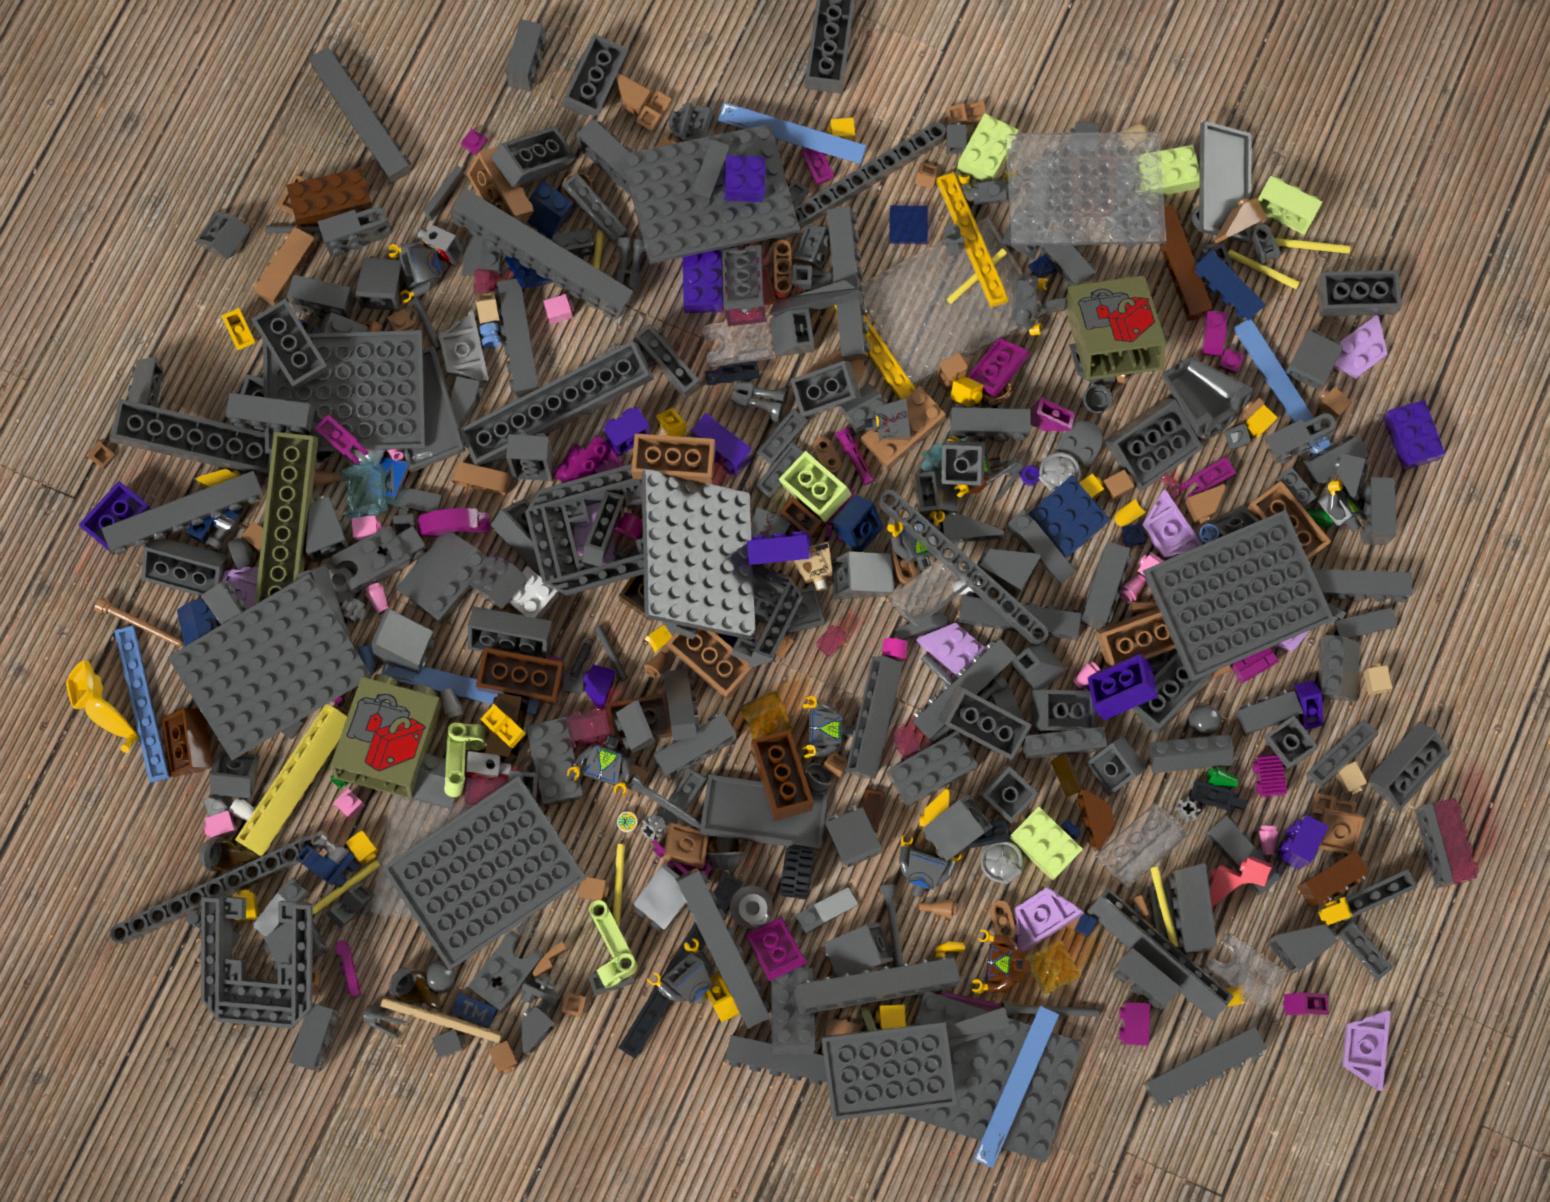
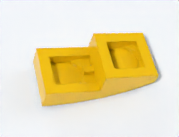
[481,704,526,748]

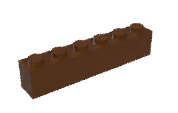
[1151,204,1214,321]

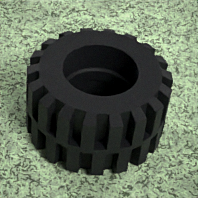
[780,846,814,900]

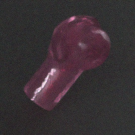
[1160,473,1182,500]

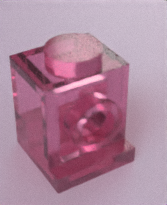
[473,270,496,294]

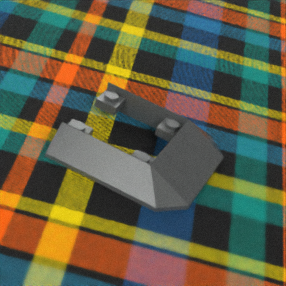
[525,464,644,596]
[663,564,803,668]
[201,895,313,1029]

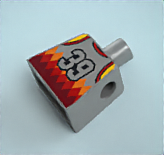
[417,225,465,267]
[464,751,511,779]

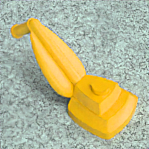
[66,661,139,753]

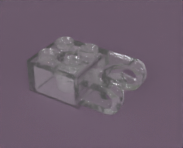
[702,314,774,368]
[1204,933,1287,1008]

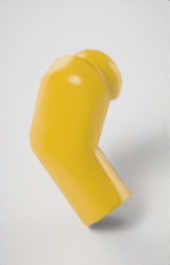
[934,941,965,959]

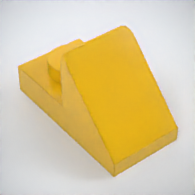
[221,307,256,350]
[655,407,687,437]

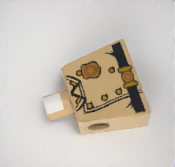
[793,541,832,592]

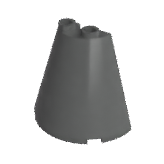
[1161,357,1254,439]

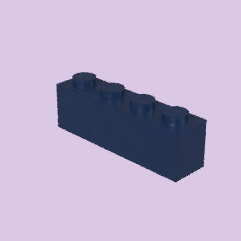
[1193,248,1266,321]

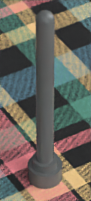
[930,674,1009,744]
[626,774,701,830]
[880,884,903,967]
[1002,1000,1101,1017]

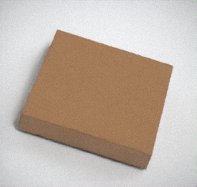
[1318,808,1365,855]
[663,823,709,869]

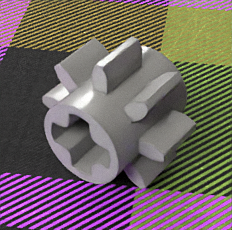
[341,598,366,622]
[1174,797,1201,823]
[641,814,667,840]

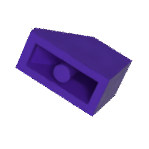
[583,664,616,711]
[1294,680,1323,730]

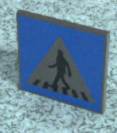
[366,457,411,499]

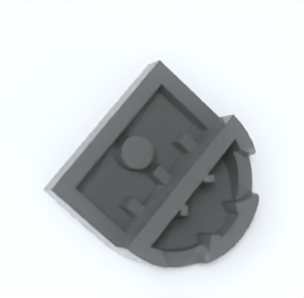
[669,103,714,142]
[1056,421,1103,468]

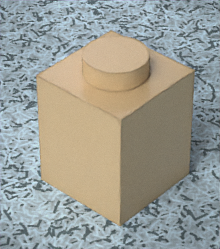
[475,291,499,323]
[1363,663,1392,695]
[1335,761,1367,795]

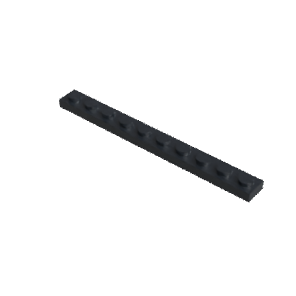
[618,872,743,1059]

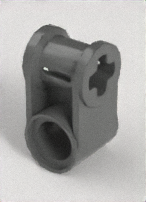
[1251,224,1280,264]

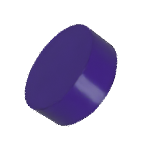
[1021,465,1040,486]

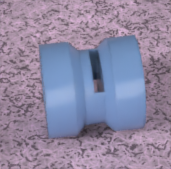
[480,323,502,348]
[1197,524,1219,545]

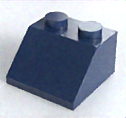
[527,181,575,240]
[832,494,883,552]
[177,598,221,646]

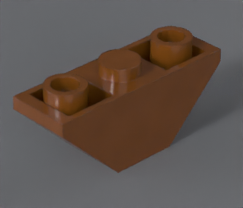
[1077,790,1115,852]

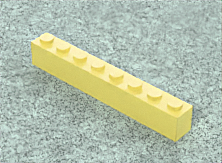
[235,704,347,857]

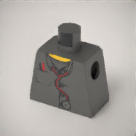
[864,399,911,440]
[751,507,792,540]

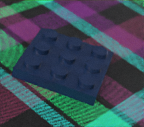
[1028,475,1111,559]

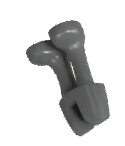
[614,238,646,294]
[729,381,789,423]

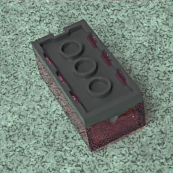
[722,245,767,326]
[1414,798,1478,889]

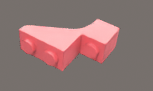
[1209,855,1273,907]

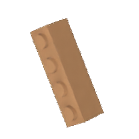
[254,227,317,306]

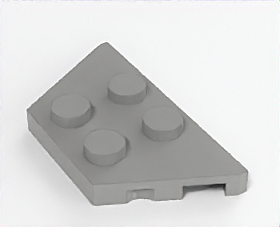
[439,310,489,383]

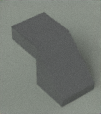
[792,265,831,291]
[327,882,374,928]

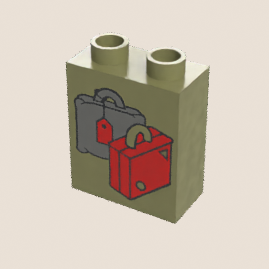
[1067,276,1166,380]
[331,674,442,799]

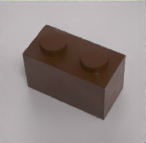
[780,497,826,539]

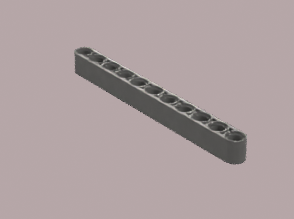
[771,122,946,242]
[879,490,1048,645]
[110,836,321,944]

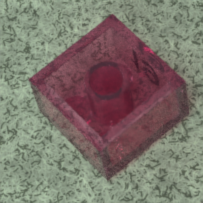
[566,708,611,748]

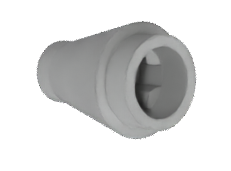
[440,687,463,718]

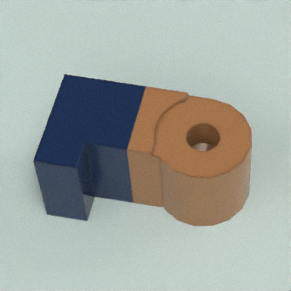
[1066,914,1097,938]

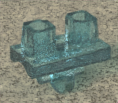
[918,443,943,472]

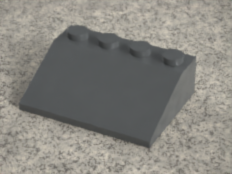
[1104,398,1203,491]
[395,532,488,625]
[1169,863,1217,954]

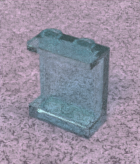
[340,461,387,518]

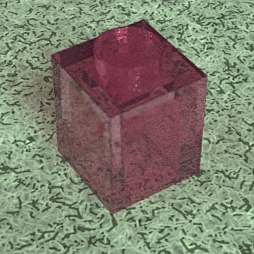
[816,625,847,659]
[892,726,921,759]

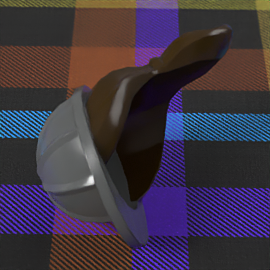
[198,836,258,871]
[708,836,743,870]
[389,968,442,1009]

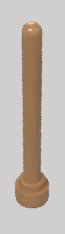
[94,596,184,647]

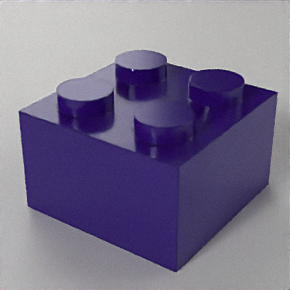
[724,155,765,202]
[603,407,651,457]

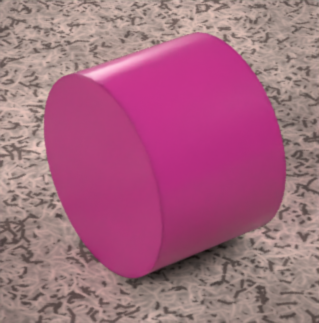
[617,512,643,540]
[881,638,908,661]

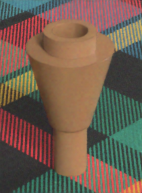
[314,469,347,488]
[644,644,671,678]
[919,899,958,919]

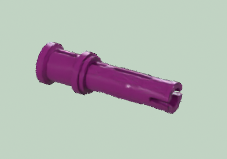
[835,427,875,486]

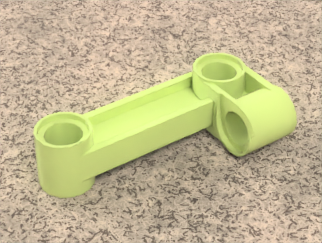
[444,722,486,797]
[589,900,638,988]

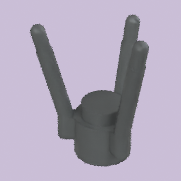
[986,457,1023,501]
[363,1004,407,1039]

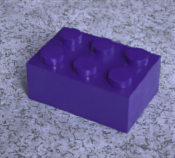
[683,250,723,313]
[1383,400,1446,471]
[691,413,752,477]
[79,481,151,555]
[747,531,813,565]
[1088,654,1158,720]
[1276,815,1328,870]

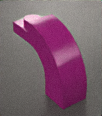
[417,508,490,538]

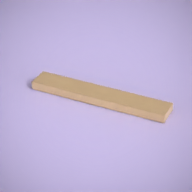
[381,996,503,1043]

